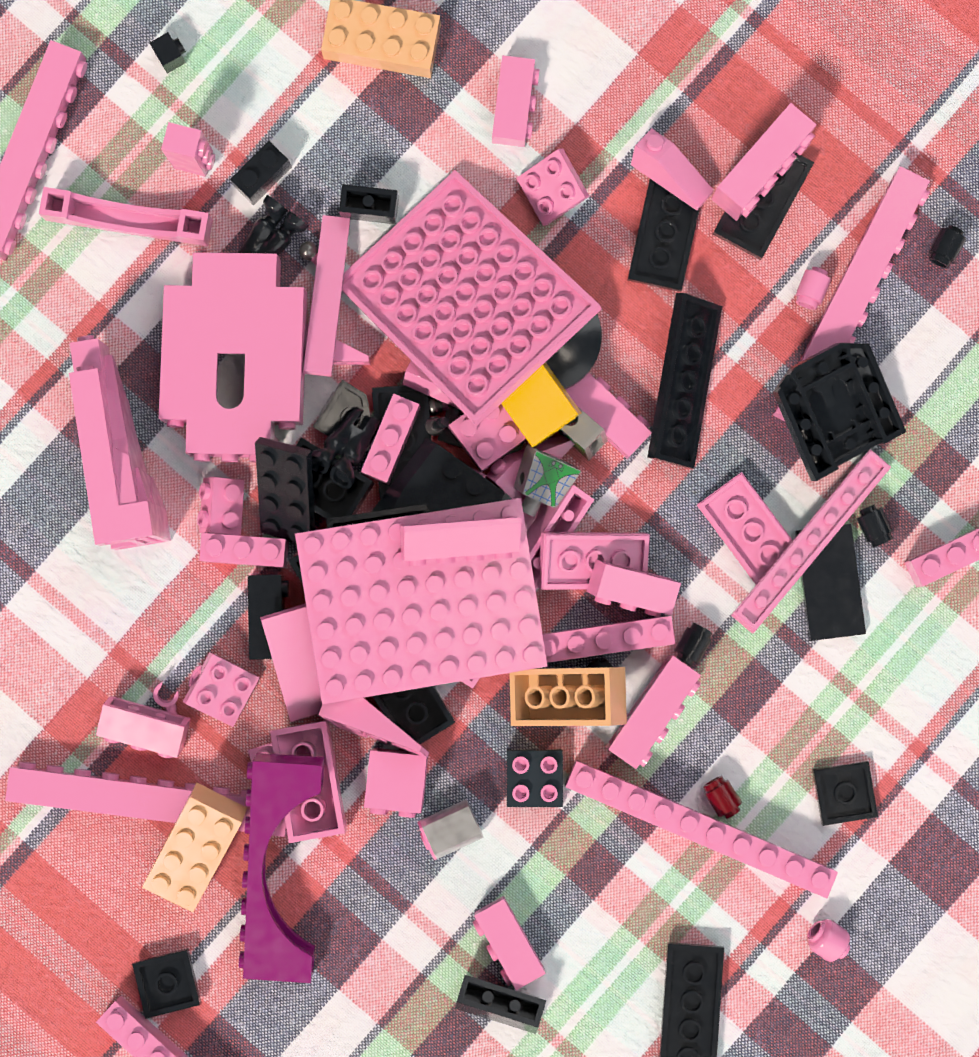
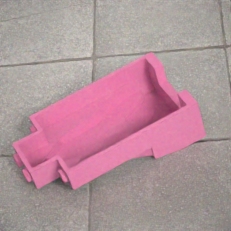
[69,335,171,550]

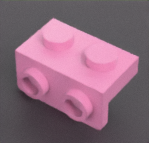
[197,477,245,535]

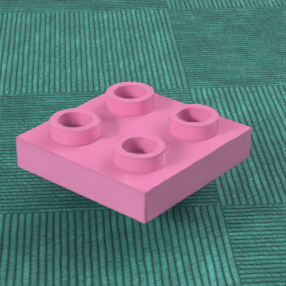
[517,148,590,226]
[183,652,259,727]

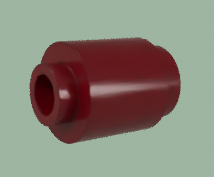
[703,775,742,819]

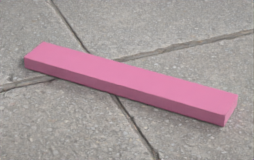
[303,215,350,377]

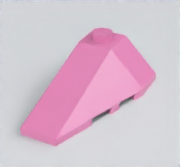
[318,698,429,758]

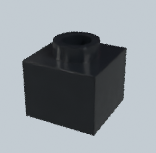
[149,32,186,74]

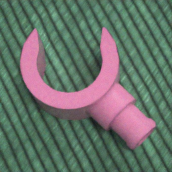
[153,681,179,714]

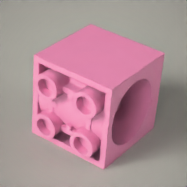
[364,748,429,818]

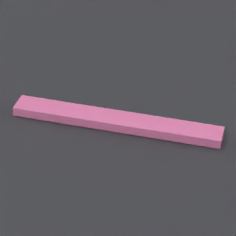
[731,449,891,633]

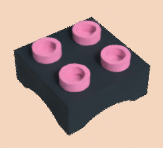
[507,750,563,807]

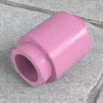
[795,267,831,310]

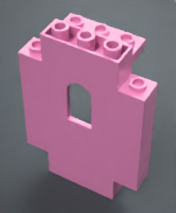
[159,253,307,463]

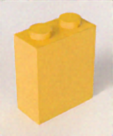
[501,362,582,447]

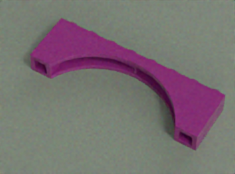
[239,753,325,983]

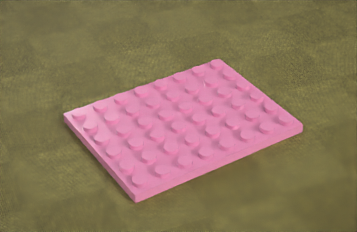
[342,170,602,426]
[295,498,547,704]

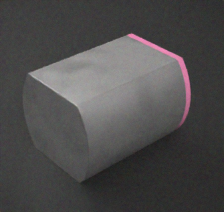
[417,799,484,860]

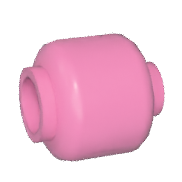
[807,919,850,962]

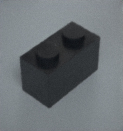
[230,141,292,206]
[339,184,399,224]

